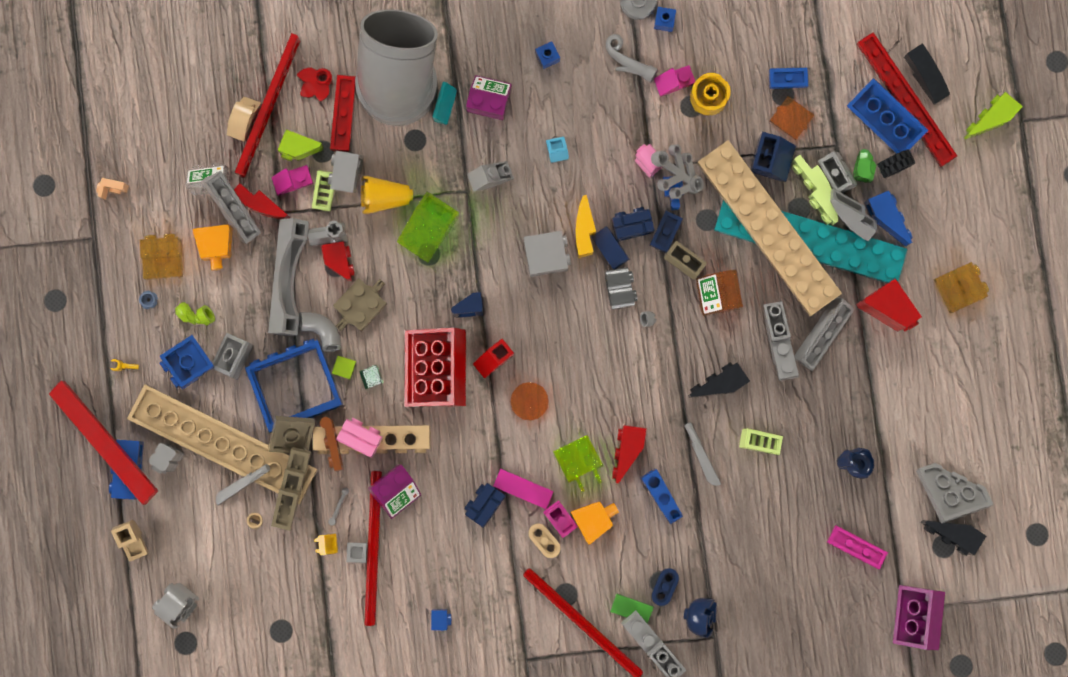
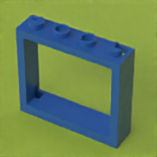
[245,339,344,433]

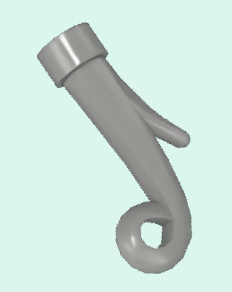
[606,34,658,83]

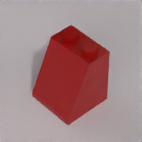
[856,279,922,332]

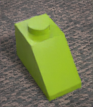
[278,129,324,161]

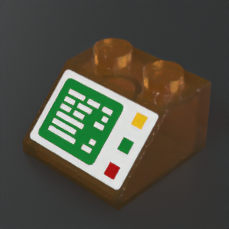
[696,269,743,316]

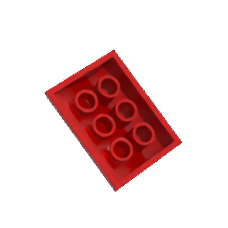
[404,328,466,407]

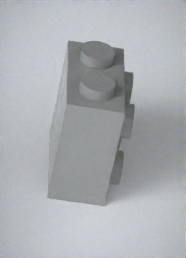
[524,231,571,277]

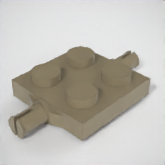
[333,278,387,332]

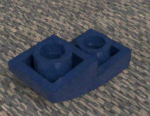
[592,226,630,270]

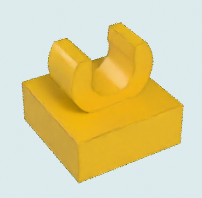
[314,534,338,555]

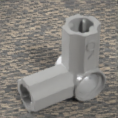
[308,221,347,246]

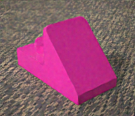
[654,65,695,97]
[271,165,314,196]
[543,500,578,538]

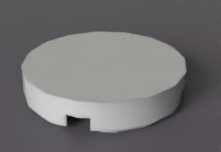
[620,0,657,20]

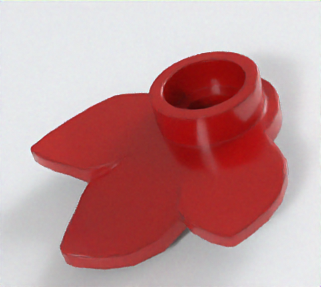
[297,67,332,102]

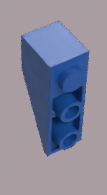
[864,191,913,247]

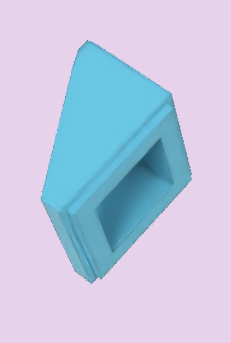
[546,136,569,163]

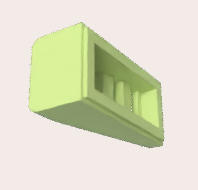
[312,170,335,211]
[739,428,783,455]

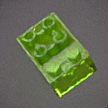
[397,192,460,263]

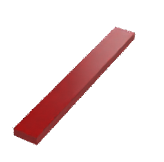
[857,32,958,167]
[235,33,301,178]
[49,380,158,505]

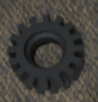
[877,149,915,178]

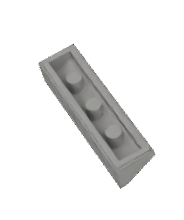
[202,171,261,244]
[794,297,855,371]

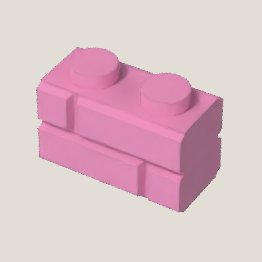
[336,418,383,458]

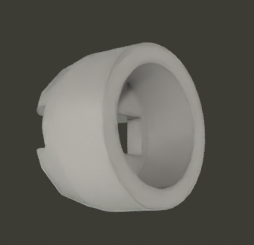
[640,311,657,327]

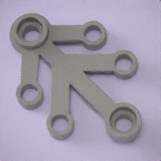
[651,144,704,199]

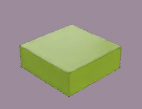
[332,356,356,380]

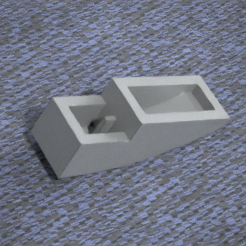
[830,189,877,241]

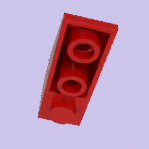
[612,425,647,483]

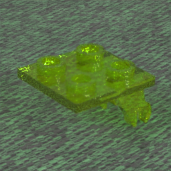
[553,435,603,493]

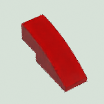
[234,183,290,219]

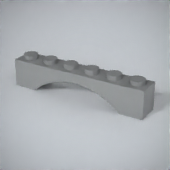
[268,218,309,336]

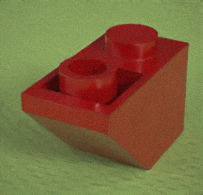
[321,241,355,282]
[473,339,514,379]

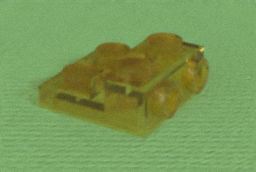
[140,234,183,280]
[933,262,989,314]

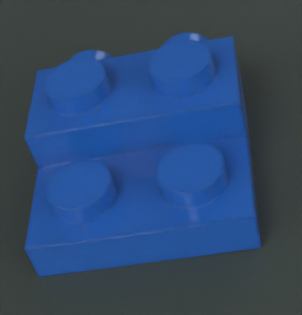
[159,335,214,390]

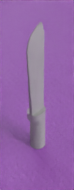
[684,422,721,486]
[216,464,270,506]

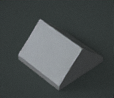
[212,333,254,380]

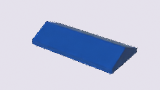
[847,78,929,154]

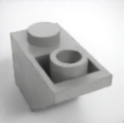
[467,161,514,192]

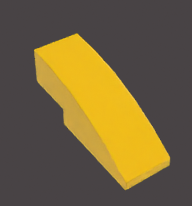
[575,195,596,258]

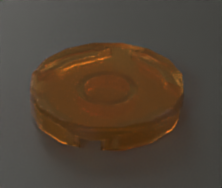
[510,382,549,421]

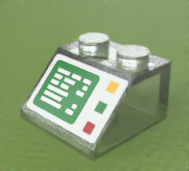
[185,163,231,196]

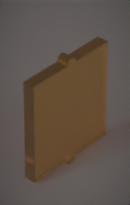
[770,96,814,140]

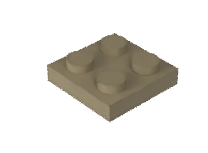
[268,416,315,453]

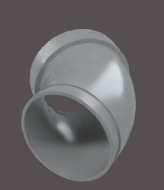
[355,10,438,126]

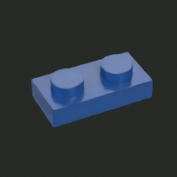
[769,68,808,89]

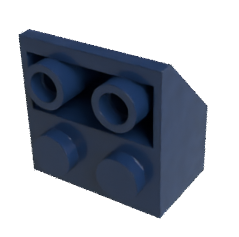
[750,131,796,182]

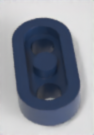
[651,568,679,606]

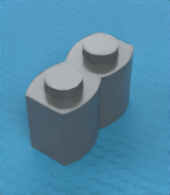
[604,267,637,310]

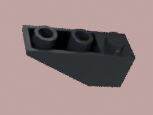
[688,362,750,398]
[920,520,987,556]

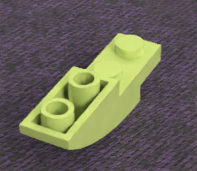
[791,155,838,226]

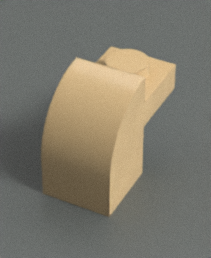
[227,96,261,142]
[111,520,149,562]

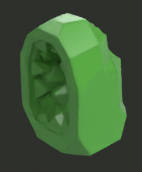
[853,149,876,183]

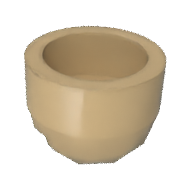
[247,513,263,529]

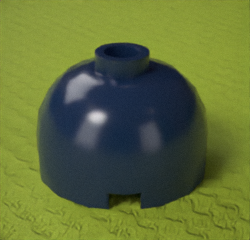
[683,598,717,638]

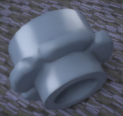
[139,291,158,309]

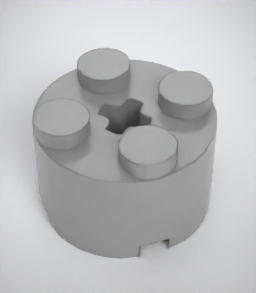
[152,583,199,629]

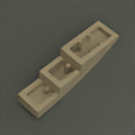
[271,447,311,531]

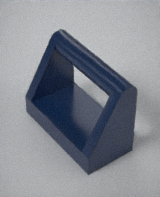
[451,292,484,318]

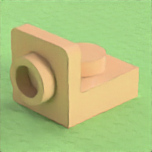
[96,178,129,200]

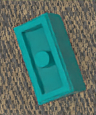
[432,81,457,125]

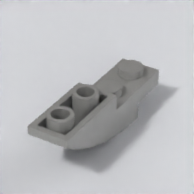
[763,301,799,381]
[621,610,686,677]

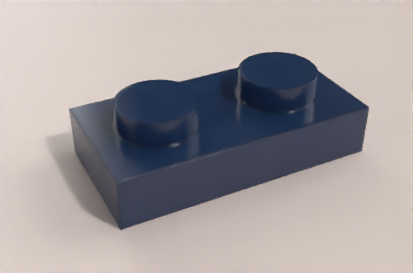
[649,211,683,254]

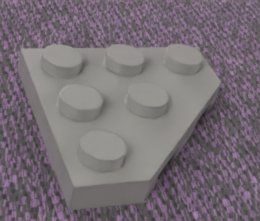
[916,463,993,524]

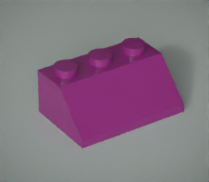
[893,585,945,650]

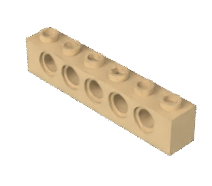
[313,425,431,454]

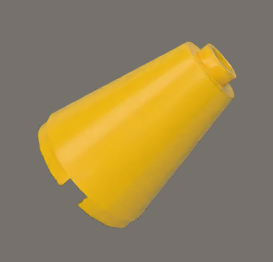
[361,176,413,214]

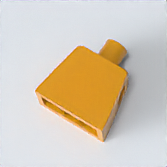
[193,224,233,270]
[570,501,619,545]

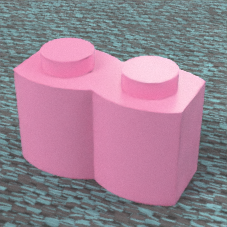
[635,144,662,178]

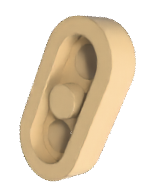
[529,523,560,558]

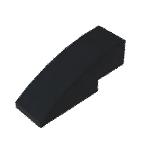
[904,43,950,105]

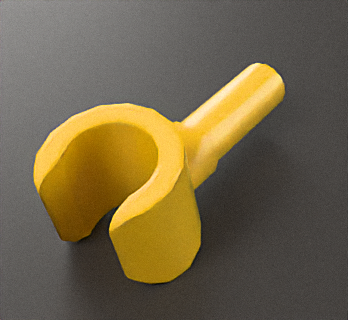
[110,359,139,371]

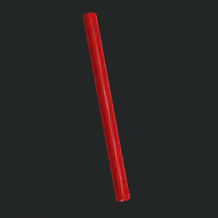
[364,471,382,626]
[523,568,643,677]

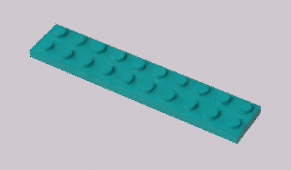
[714,199,908,283]

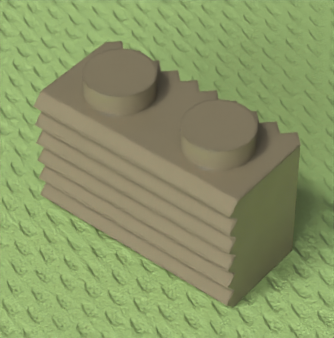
[664,241,707,280]

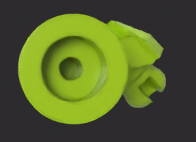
[175,302,215,326]

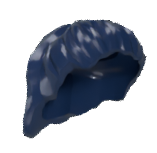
[836,448,875,479]

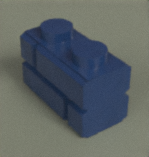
[611,207,655,242]
[464,483,506,528]

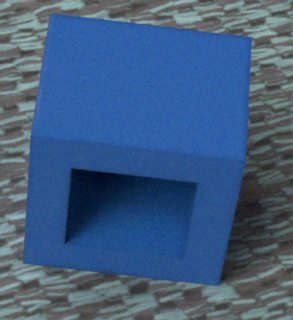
[654,7,676,32]
[535,41,560,69]
[431,609,452,630]

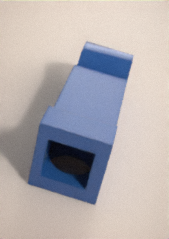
[640,468,683,525]

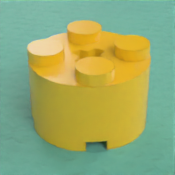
[690,73,731,116]

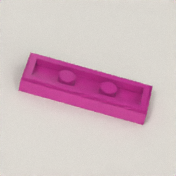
[493,469,554,509]
[827,525,888,570]

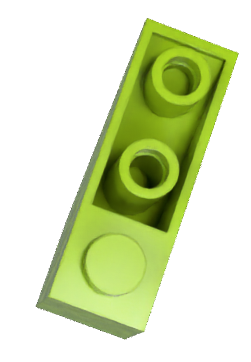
[964,92,1023,139]

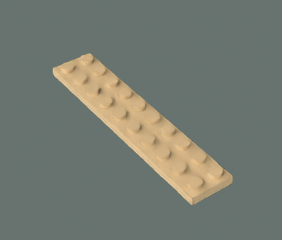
[697,140,842,316]
[127,384,318,504]

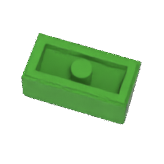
[610,593,654,623]

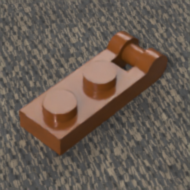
[320,417,344,471]

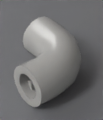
[299,312,341,352]

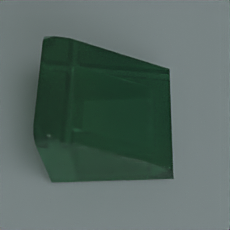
[359,364,384,390]

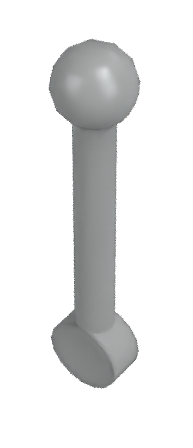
[328,488,349,526]

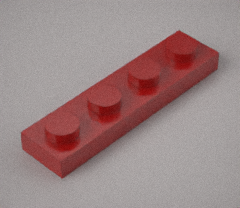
[330,75,356,152]

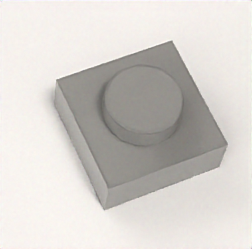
[346,542,367,563]

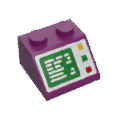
[466,75,512,121]
[368,464,421,519]

